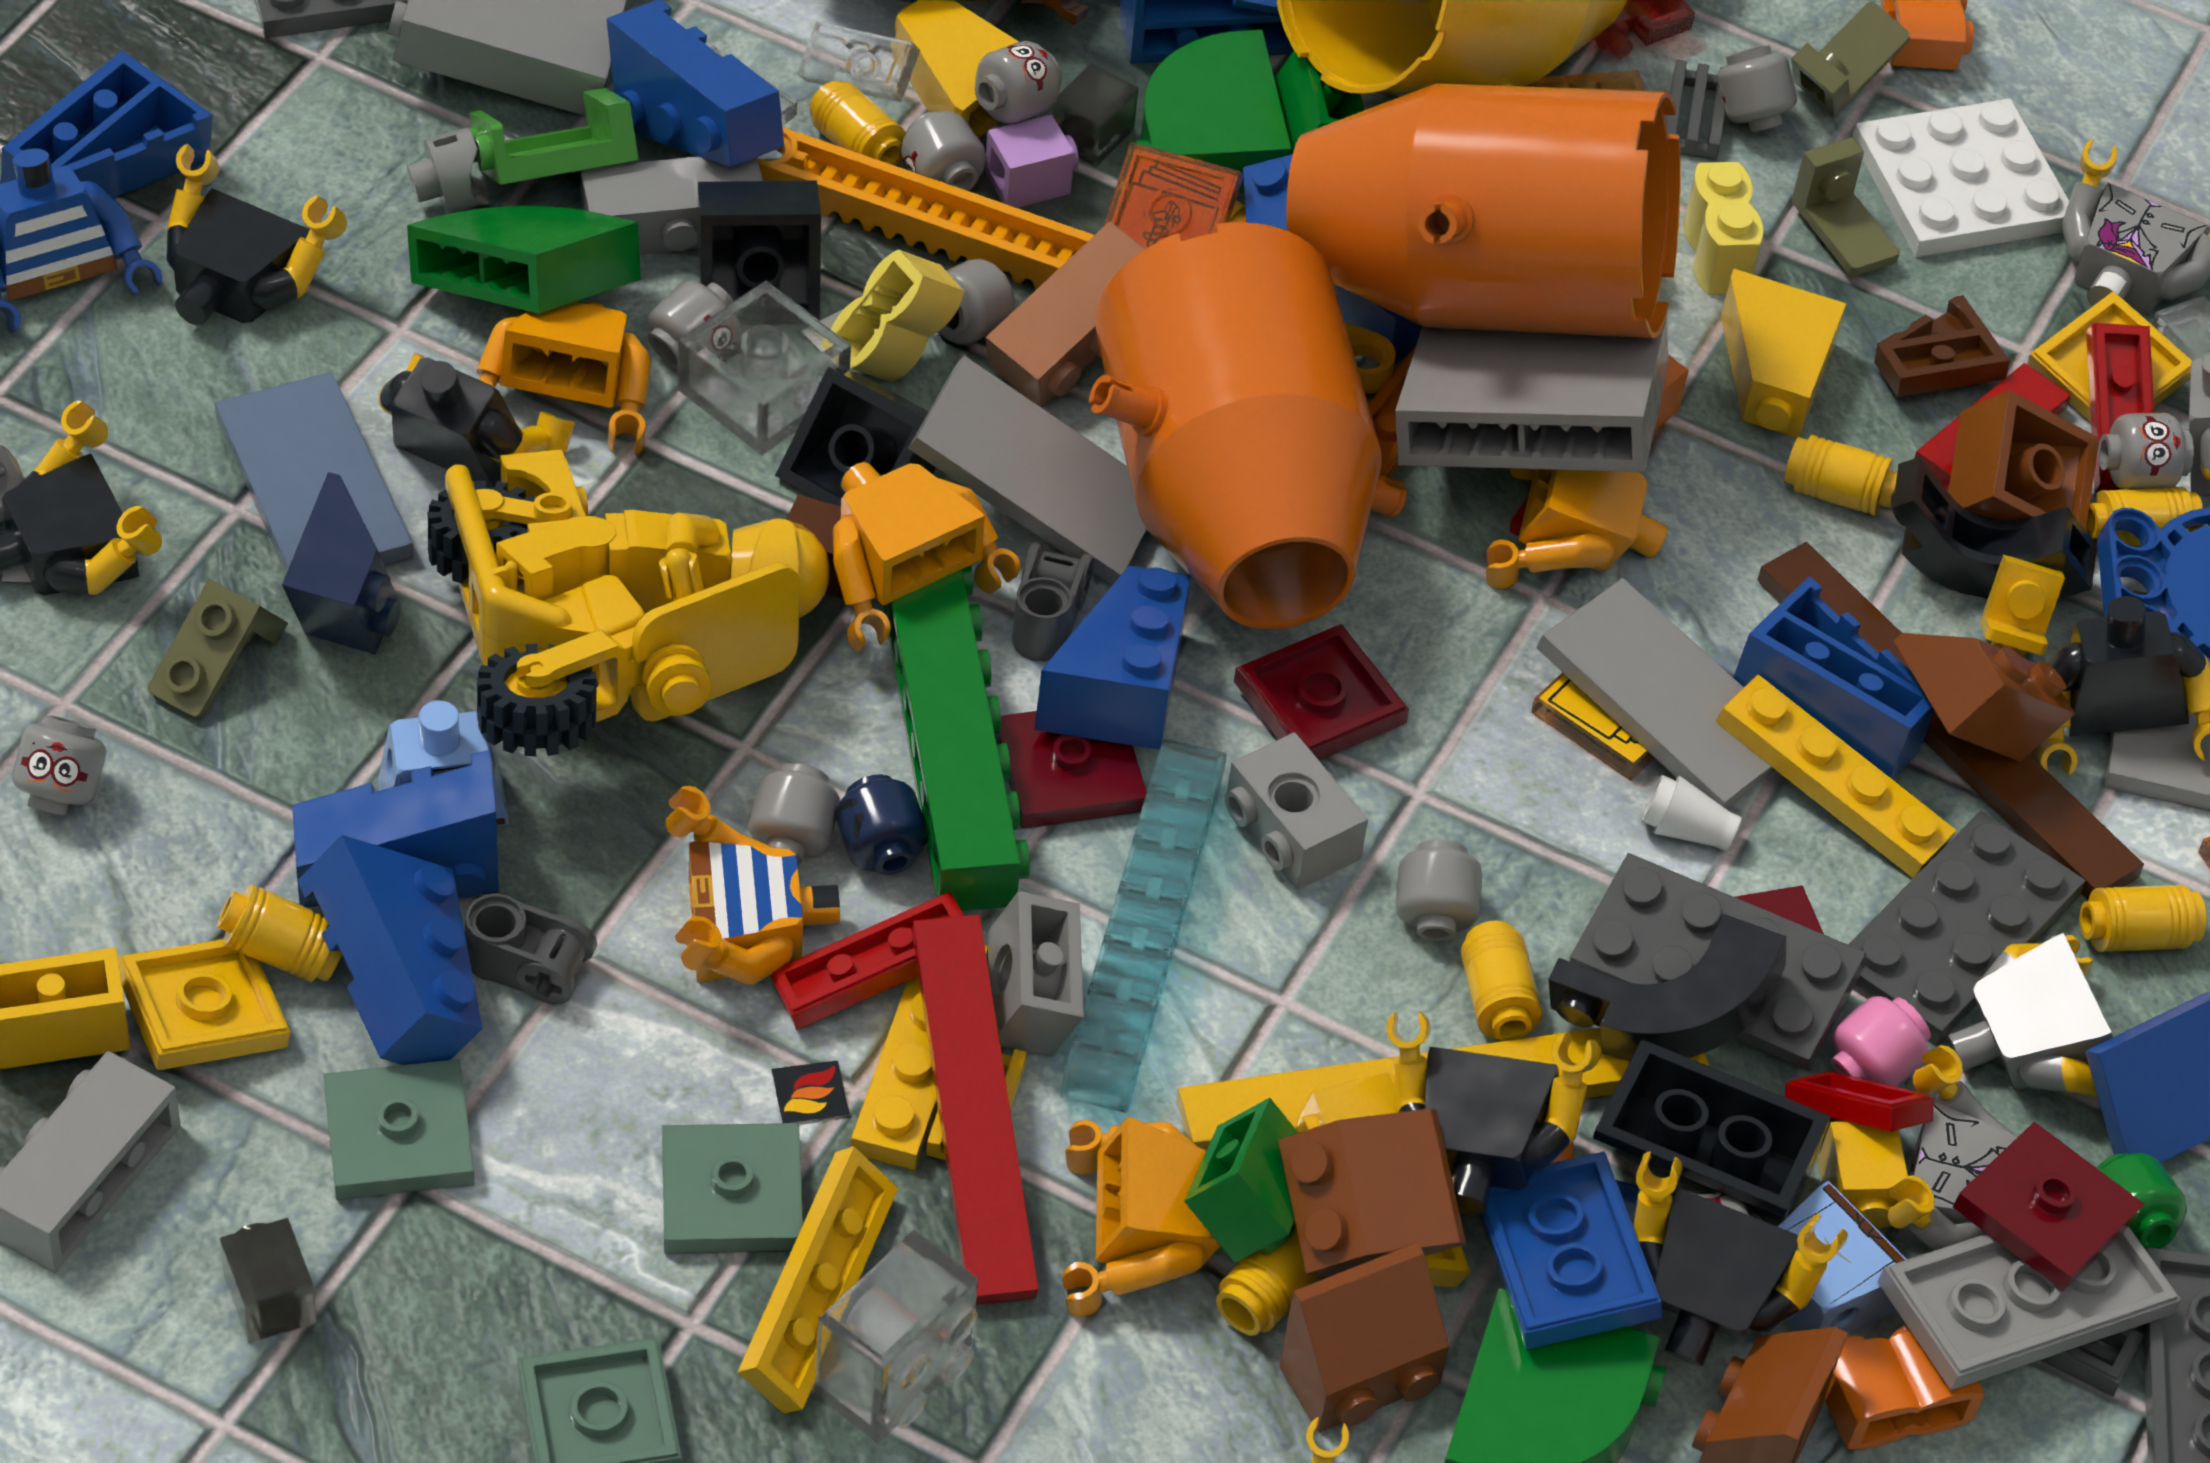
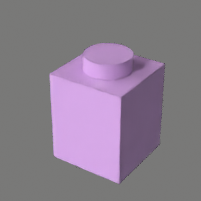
[985,114,1079,208]

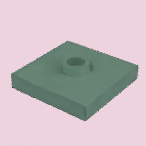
[323,1059,475,1200]
[662,1123,803,1253]
[517,1337,682,1463]

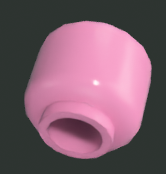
[1830,996,1931,1087]

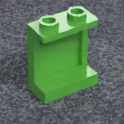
[469,88,639,185]

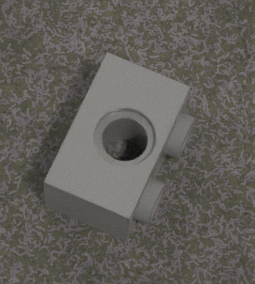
[1225,732,1368,890]
[988,891,1084,1056]

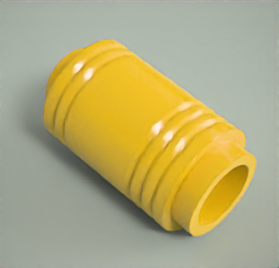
[809,81,906,166]
[1784,434,1897,516]
[2086,487,2203,547]
[217,884,342,983]
[2079,885,2207,952]
[1460,920,1543,1041]
[1216,1220,1320,1336]

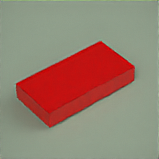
[1785,1071,1934,1132]

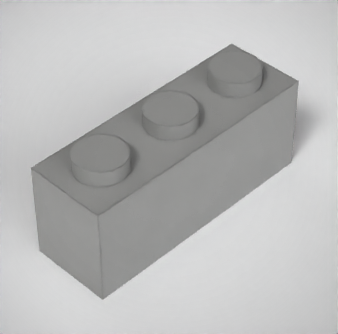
[580,157,763,255]
[0,1051,181,1273]

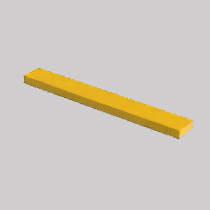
[1176,1027,1710,1151]

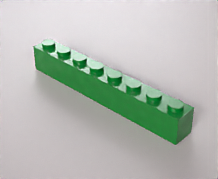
[883,565,1030,911]

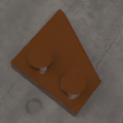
[1874,295,2010,397]

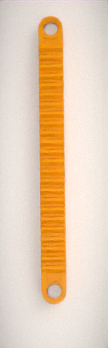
[757,127,1396,394]

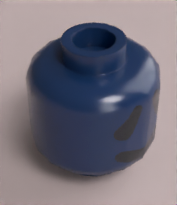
[835,774,928,875]

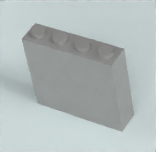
[387,0,626,116]
[1395,316,1668,472]

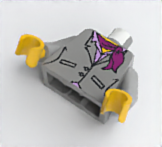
[2062,139,2210,313]
[1888,1045,2018,1251]

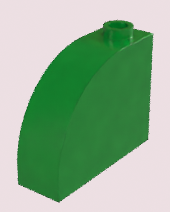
[1133,30,1291,193]
[407,206,641,314]
[1444,1288,1667,1463]

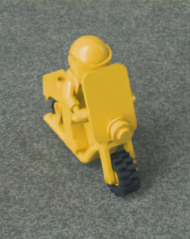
[427,449,830,757]

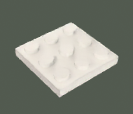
[1852,98,2069,258]

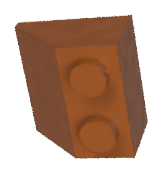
[1948,390,2099,530]
[1893,633,2075,762]
[1278,1108,1466,1278]
[1279,1243,1449,1433]
[1692,1327,1848,1463]

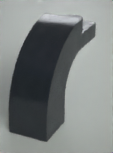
[1891,457,2097,599]
[1548,914,1786,1061]

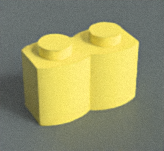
[1683,162,1763,295]
[827,250,964,382]

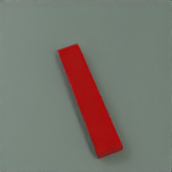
[912,914,1038,1306]

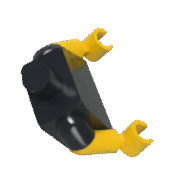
[166,144,347,326]
[378,353,575,488]
[0,401,162,596]
[2032,596,2210,775]
[1386,1011,1601,1215]
[1633,1151,1848,1367]

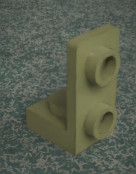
[1791,2,1910,117]
[1791,137,1900,276]
[148,578,288,719]

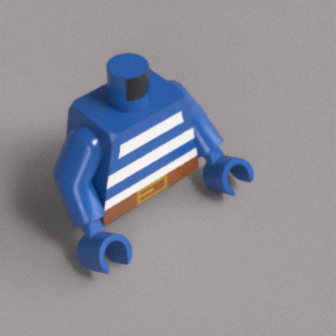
[0,149,162,333]

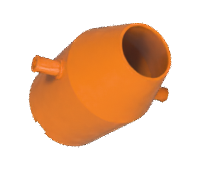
[1286,83,1681,338]
[1089,222,1407,629]

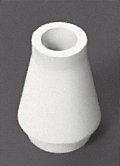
[1641,775,1742,852]

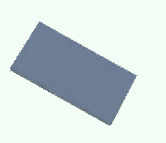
[214,372,413,574]

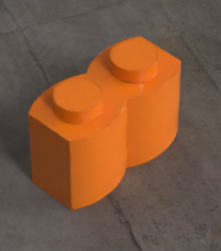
[1881,0,1974,70]
[1825,1325,1985,1450]

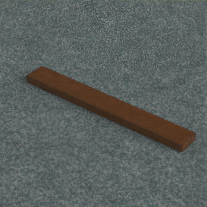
[1757,541,2144,900]

